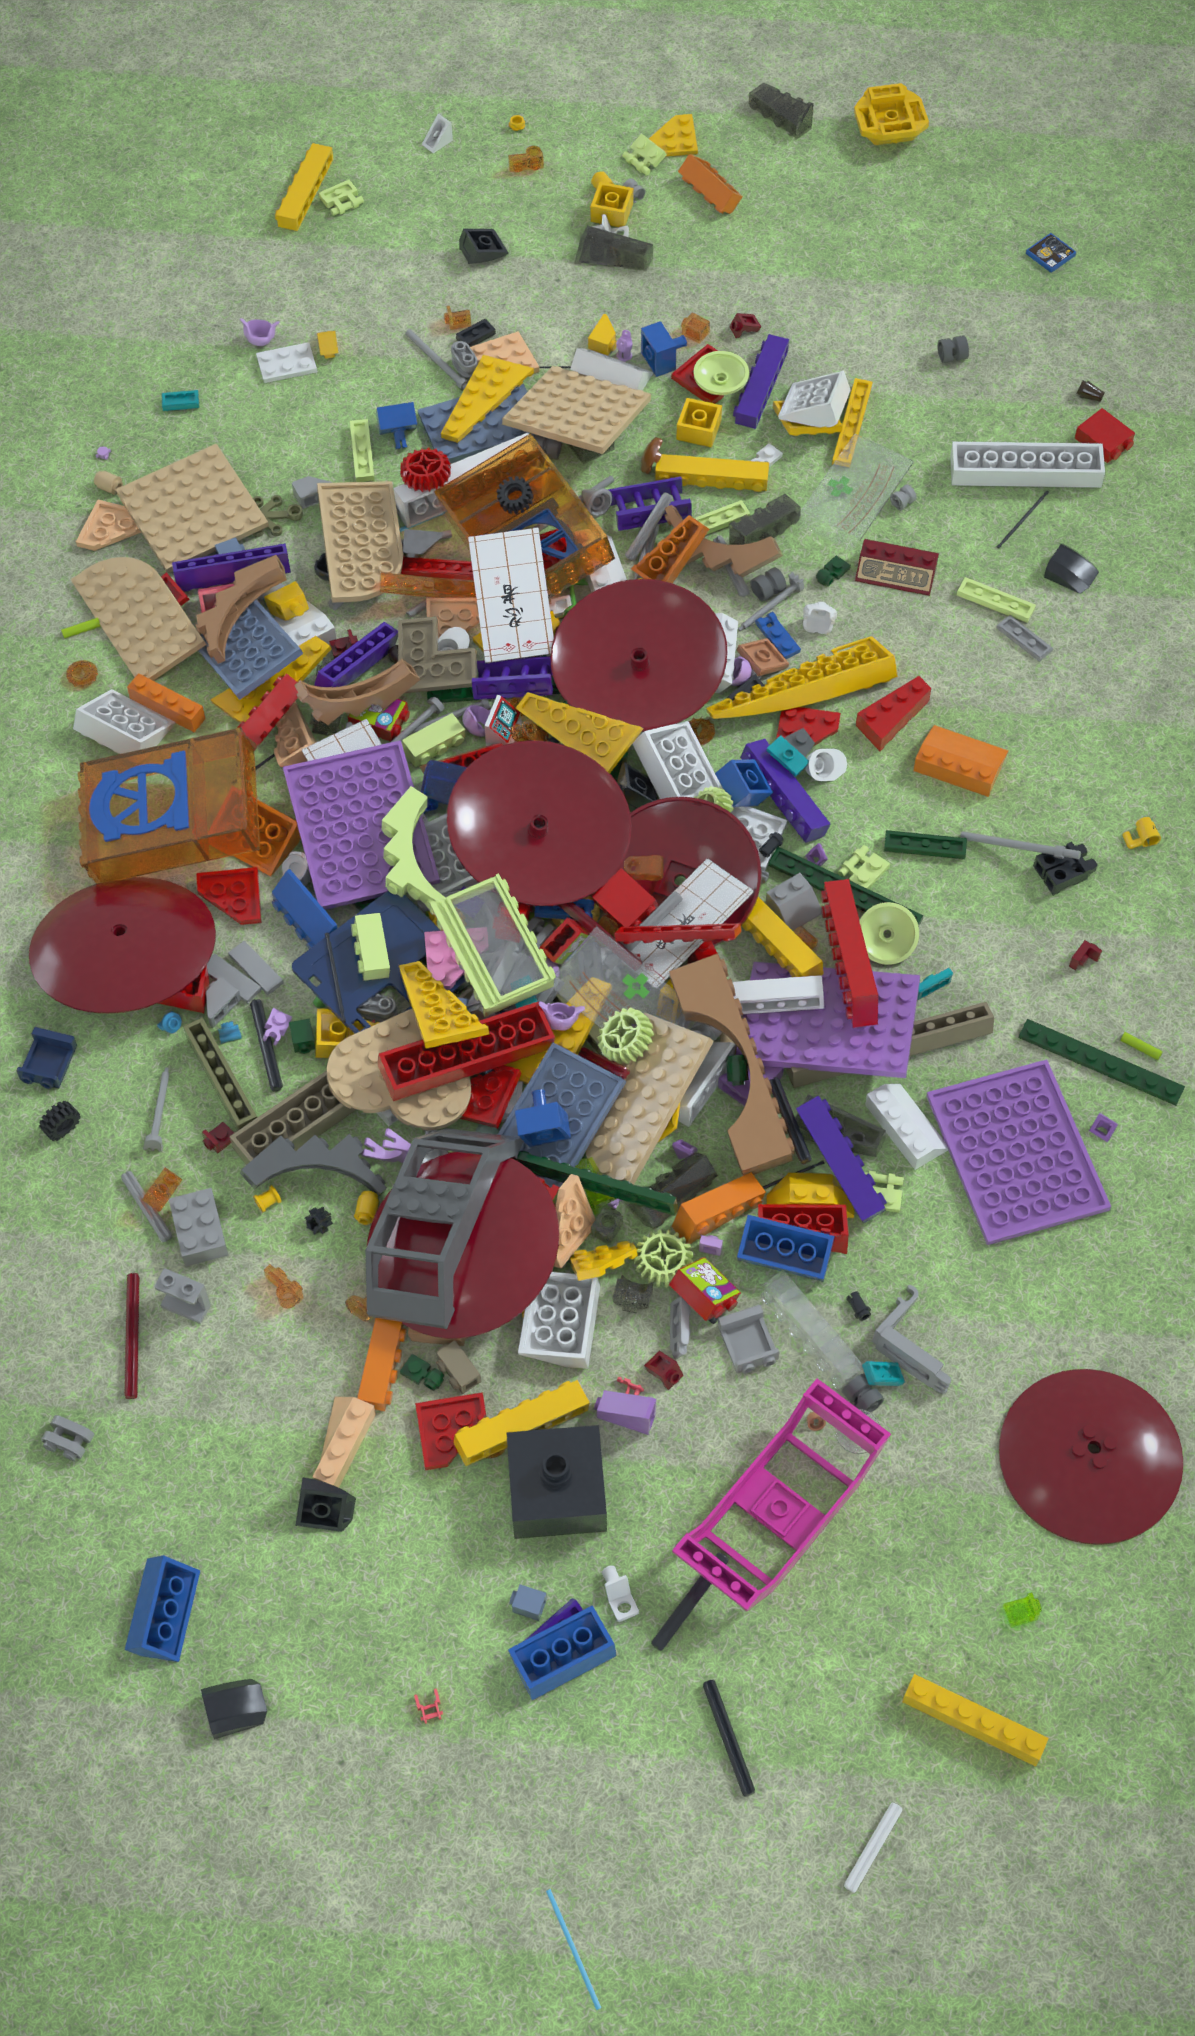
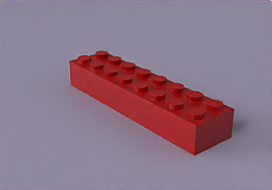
[821,879,878,1028]
[378,1001,555,1102]

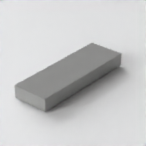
[996,615,1053,662]
[228,941,284,995]
[207,954,262,1004]

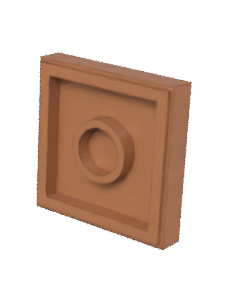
[736,638,789,676]

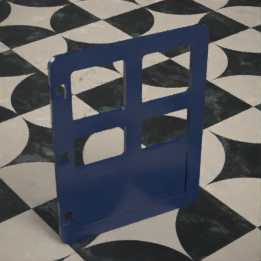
[292,891,506,1034]

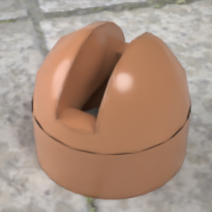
[807,1412,826,1431]

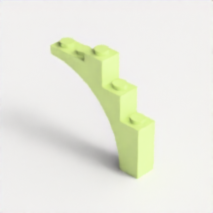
[382,786,445,909]

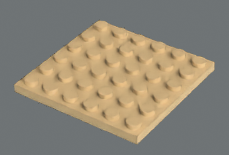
[502,366,651,454]
[116,444,269,573]

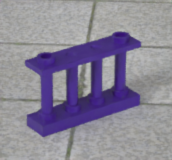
[608,477,692,531]
[472,656,553,699]

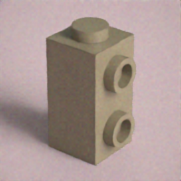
[436,1340,481,1394]

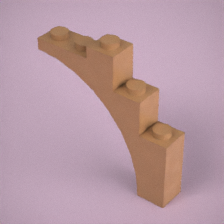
[665,505,783,577]
[195,555,287,664]
[294,659,420,725]

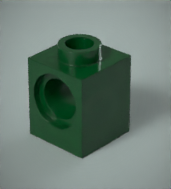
[289,1018,315,1054]

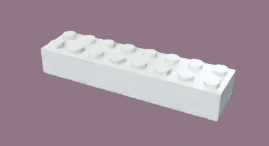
[394,433,540,528]
[950,442,1105,488]

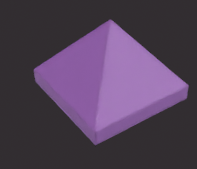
[805,843,828,866]
[1089,1113,1118,1142]
[672,1139,698,1160]

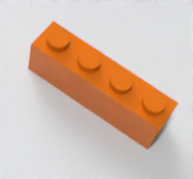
[127,673,206,732]
[357,1318,407,1411]

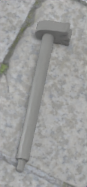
[738,572,804,631]
[390,697,445,743]
[411,699,491,734]
[143,1067,170,1151]

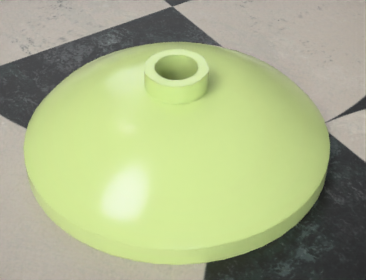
[694,351,749,395]
[860,902,919,965]

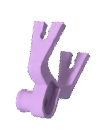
[361,1128,411,1165]

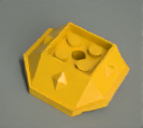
[854,83,929,145]

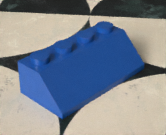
[272,869,337,949]
[737,1215,834,1282]
[125,1555,201,1662]
[508,1605,617,1700]

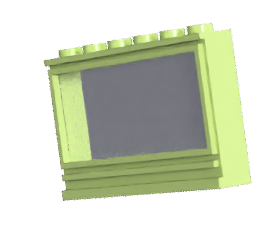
[430,873,556,1017]

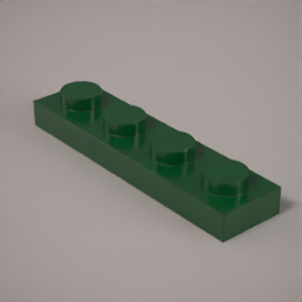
[884,830,967,859]

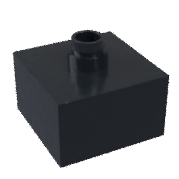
[506,1425,607,1539]

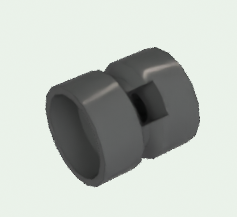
[937,335,969,363]
[533,434,562,460]
[750,567,787,601]
[842,1374,885,1415]

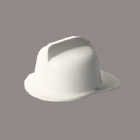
[438,627,470,651]
[805,749,847,781]

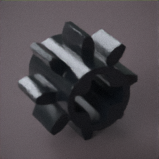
[304,1207,333,1235]

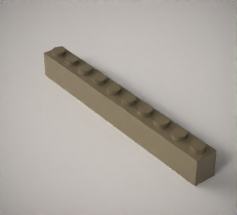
[786,1002,994,1088]

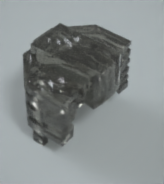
[613,1275,654,1314]

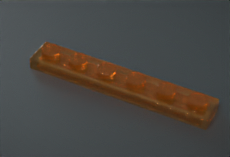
[379,572,476,598]

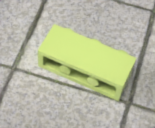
[402,713,465,767]
[351,913,390,981]

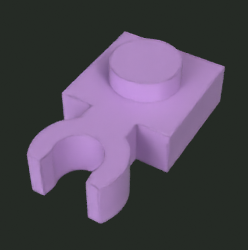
[263,1008,292,1046]

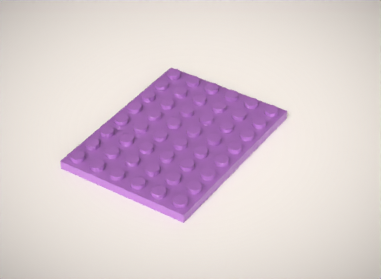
[283,740,440,910]
[736,962,920,1078]
[926,1059,1111,1245]

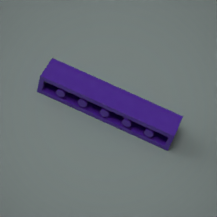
[733,334,789,429]
[172,543,291,592]
[314,622,398,687]
[740,739,831,843]
[796,1095,887,1223]

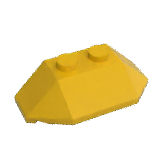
[767,1173,854,1218]

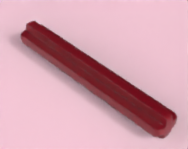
[578,1047,630,1079]

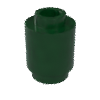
[726,1055,749,1086]

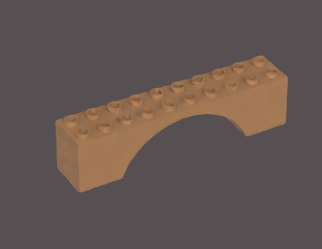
[669,954,795,1176]

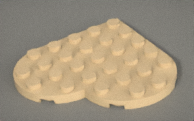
[327,1009,471,1131]

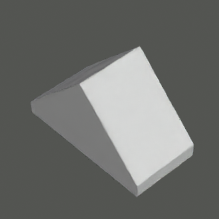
[422,114,453,153]

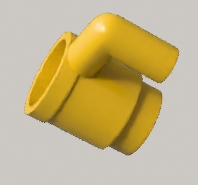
[1122,817,1161,849]

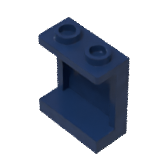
[16,1027,77,1089]

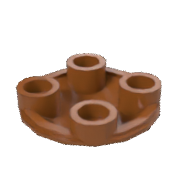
[641,437,663,474]

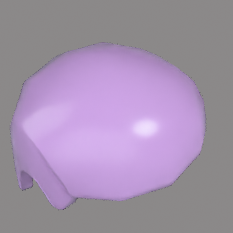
[731,656,752,686]

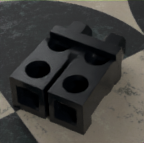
[1033,842,1098,896]

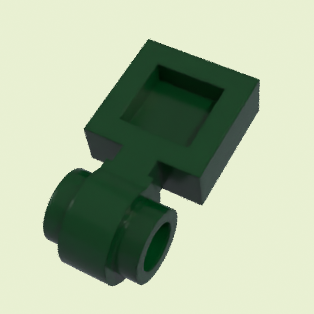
[816,555,851,587]
[399,1354,445,1391]

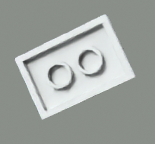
[256,342,317,383]

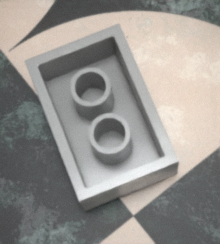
[169,1188,228,1267]

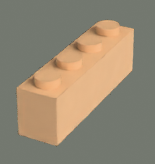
[313,1397,376,1488]

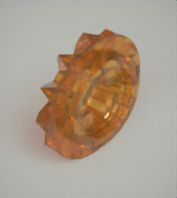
[66,660,98,688]
[688,716,715,745]

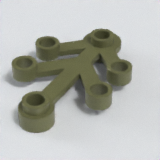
[253,495,303,537]

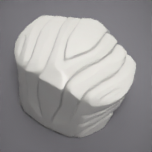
[803,602,837,635]
[282,851,311,886]

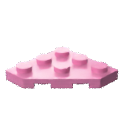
[424,928,489,990]

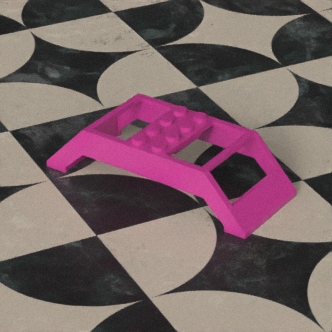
[672,1378,891,1611]

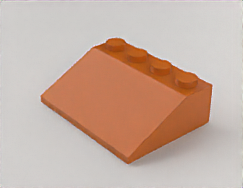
[913,725,1009,797]
[205,787,301,876]

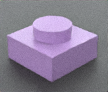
[699,1235,723,1256]

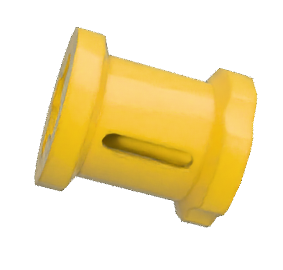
[253,1185,282,1213]

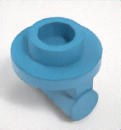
[157,1011,182,1033]
[218,1021,242,1044]

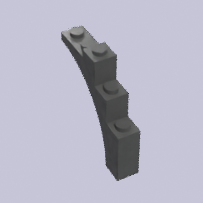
[240,1134,387,1197]

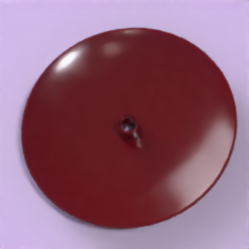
[551,579,728,732]
[447,741,632,906]
[29,877,216,1014]
[367,1152,560,1339]

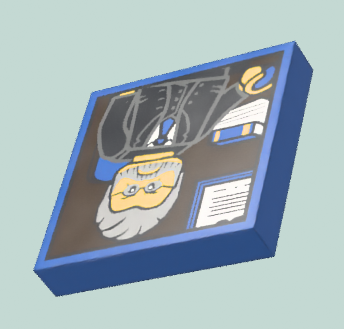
[1026,233,1076,273]

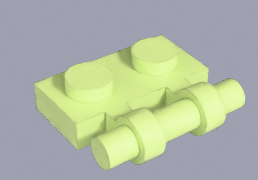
[622,133,667,175]
[319,180,364,216]
[838,845,890,889]
[864,1170,904,1213]

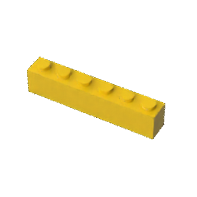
[275,143,333,231]
[655,454,769,492]
[742,897,824,978]
[454,1380,590,1466]
[902,1674,1049,1766]

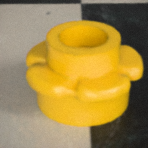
[509,115,525,131]

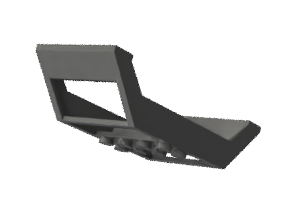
[365,1128,524,1329]

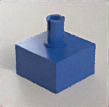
[641,321,687,377]
[376,402,417,449]
[715,759,773,807]
[515,1089,571,1147]

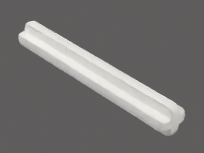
[844,1802,902,1893]

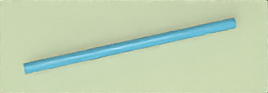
[546,1889,601,2010]

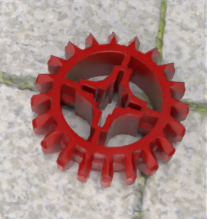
[400,447,451,493]

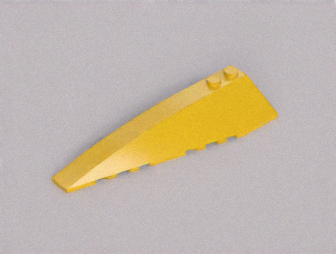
[706,636,898,719]

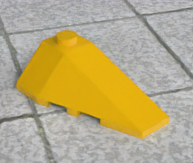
[315,1009,380,1058]

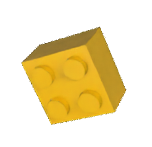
[590,182,633,227]
[676,398,722,448]

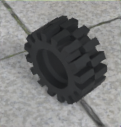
[497,476,533,515]
[39,1101,81,1141]

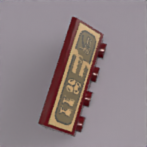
[855,539,939,596]

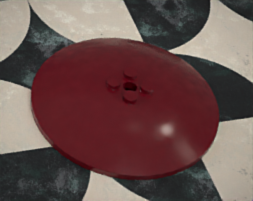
[606,797,762,947]
[999,1369,1183,1545]

